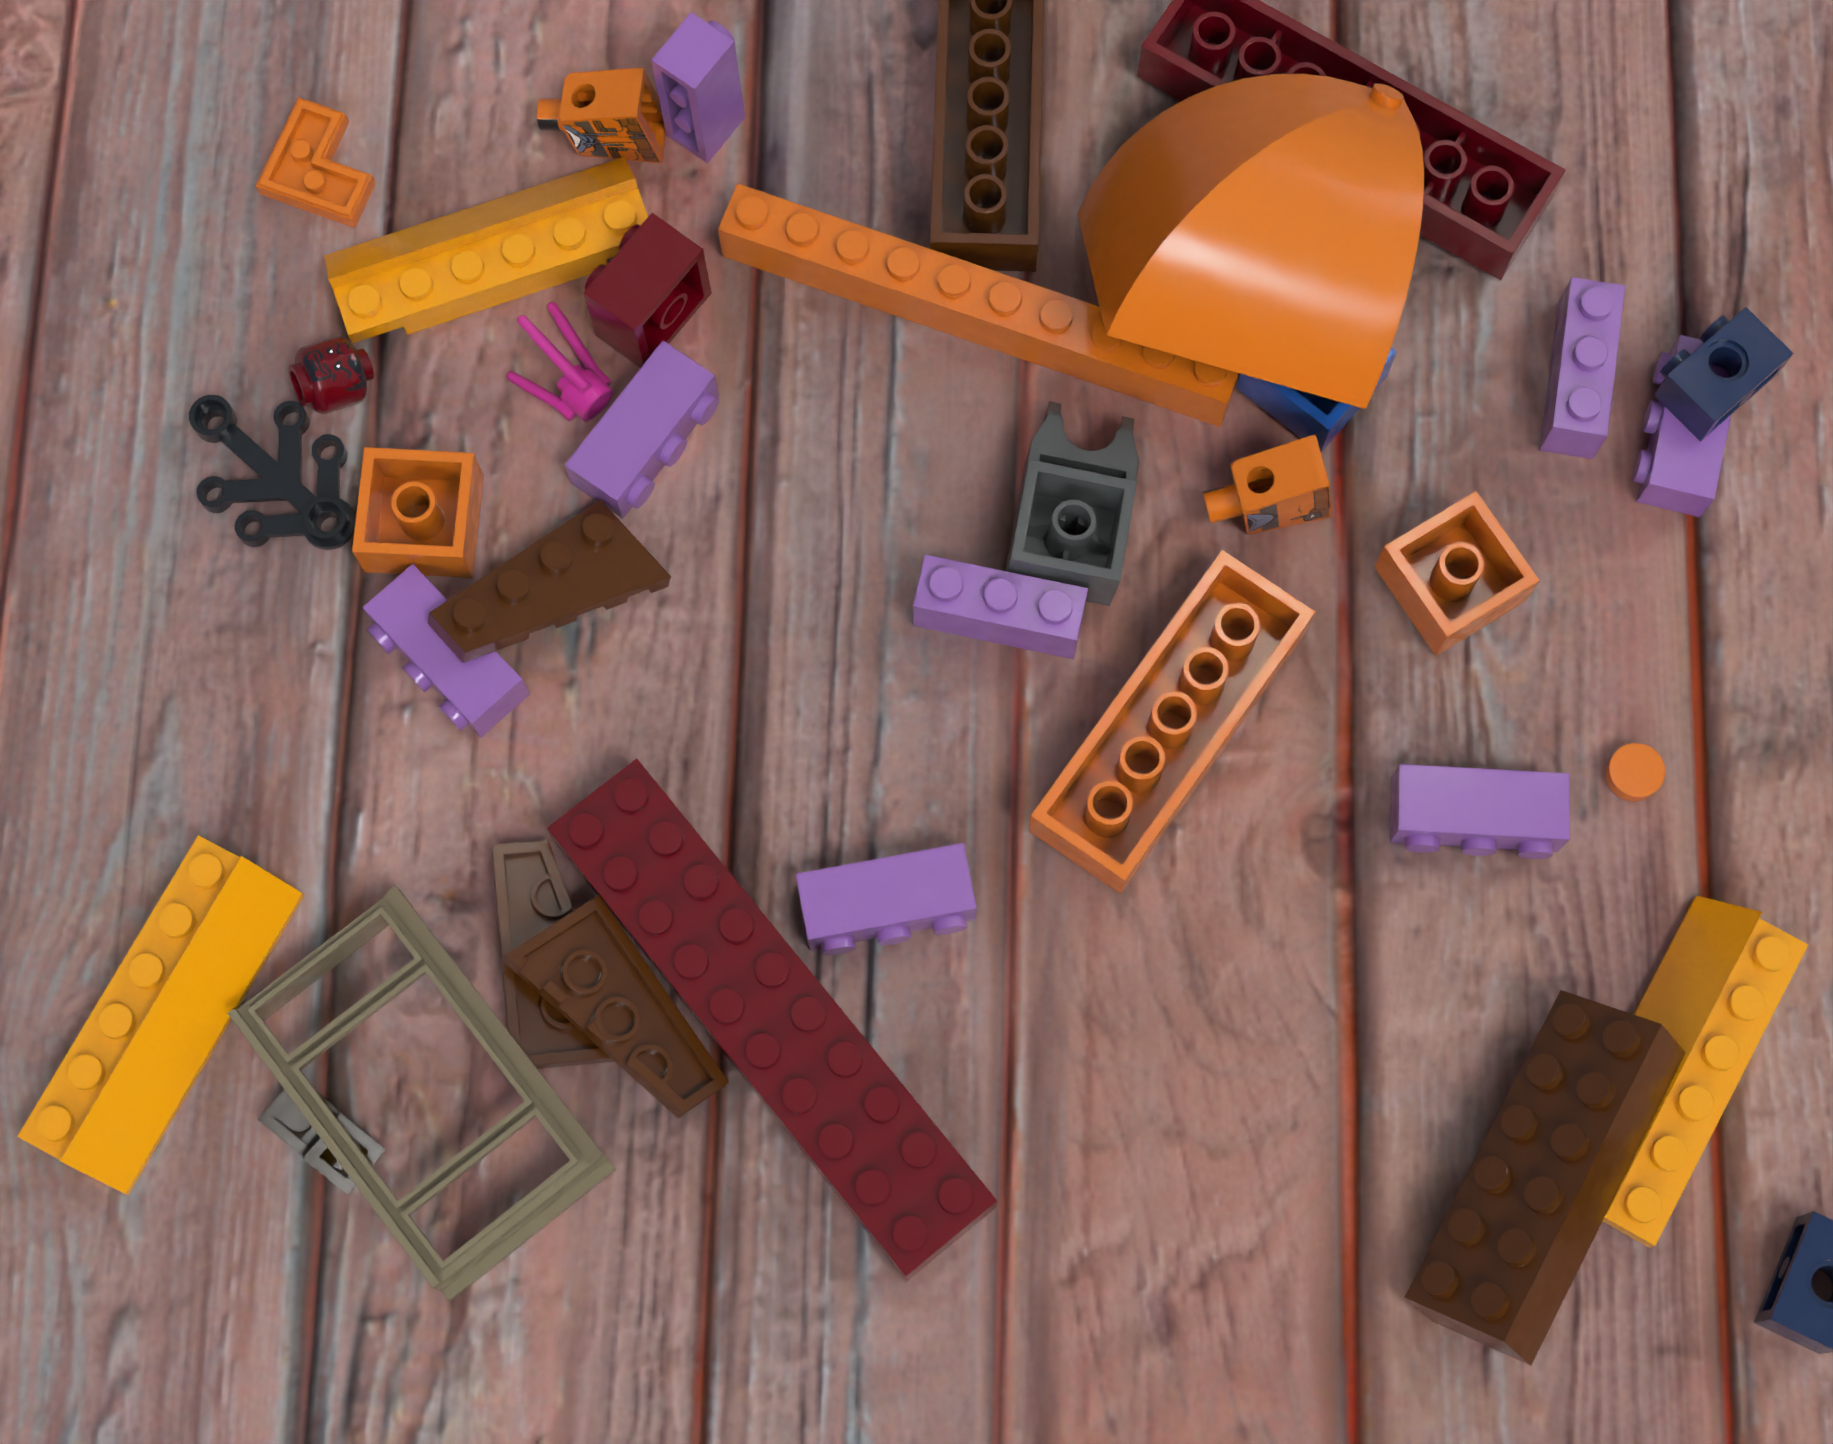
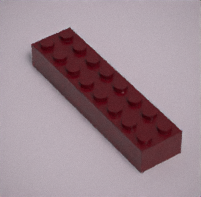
[1137,0,1566,280]

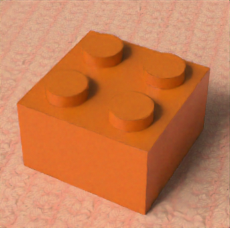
[352,447,484,578]
[1374,491,1540,656]

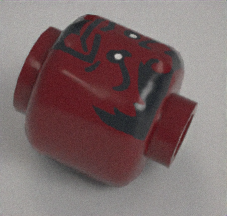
[288,337,374,414]

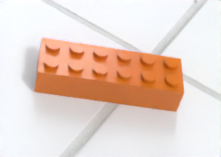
[1028,550,1316,895]

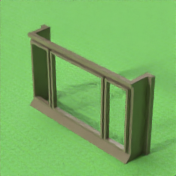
[227,884,616,1302]

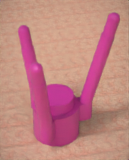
[506,302,614,422]

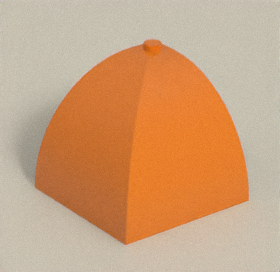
[1077,74,1424,409]

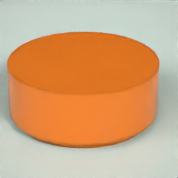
[1605,743,1665,802]

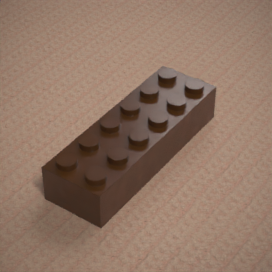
[930,0,1044,272]
[1405,990,1685,1366]

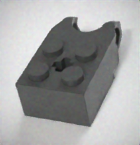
[1005,401,1139,606]

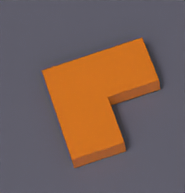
[255,97,376,228]

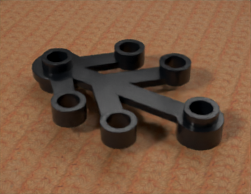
[189,395,356,550]

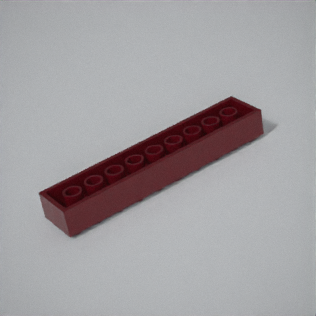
[547,758,997,1281]

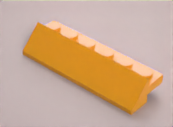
[324,157,648,344]
[17,835,305,1195]
[1603,895,1808,1248]

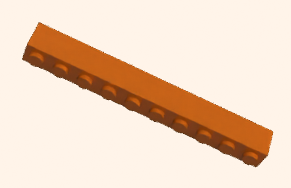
[718,183,1240,427]

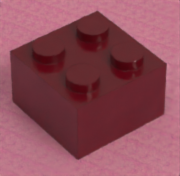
[583,213,712,368]

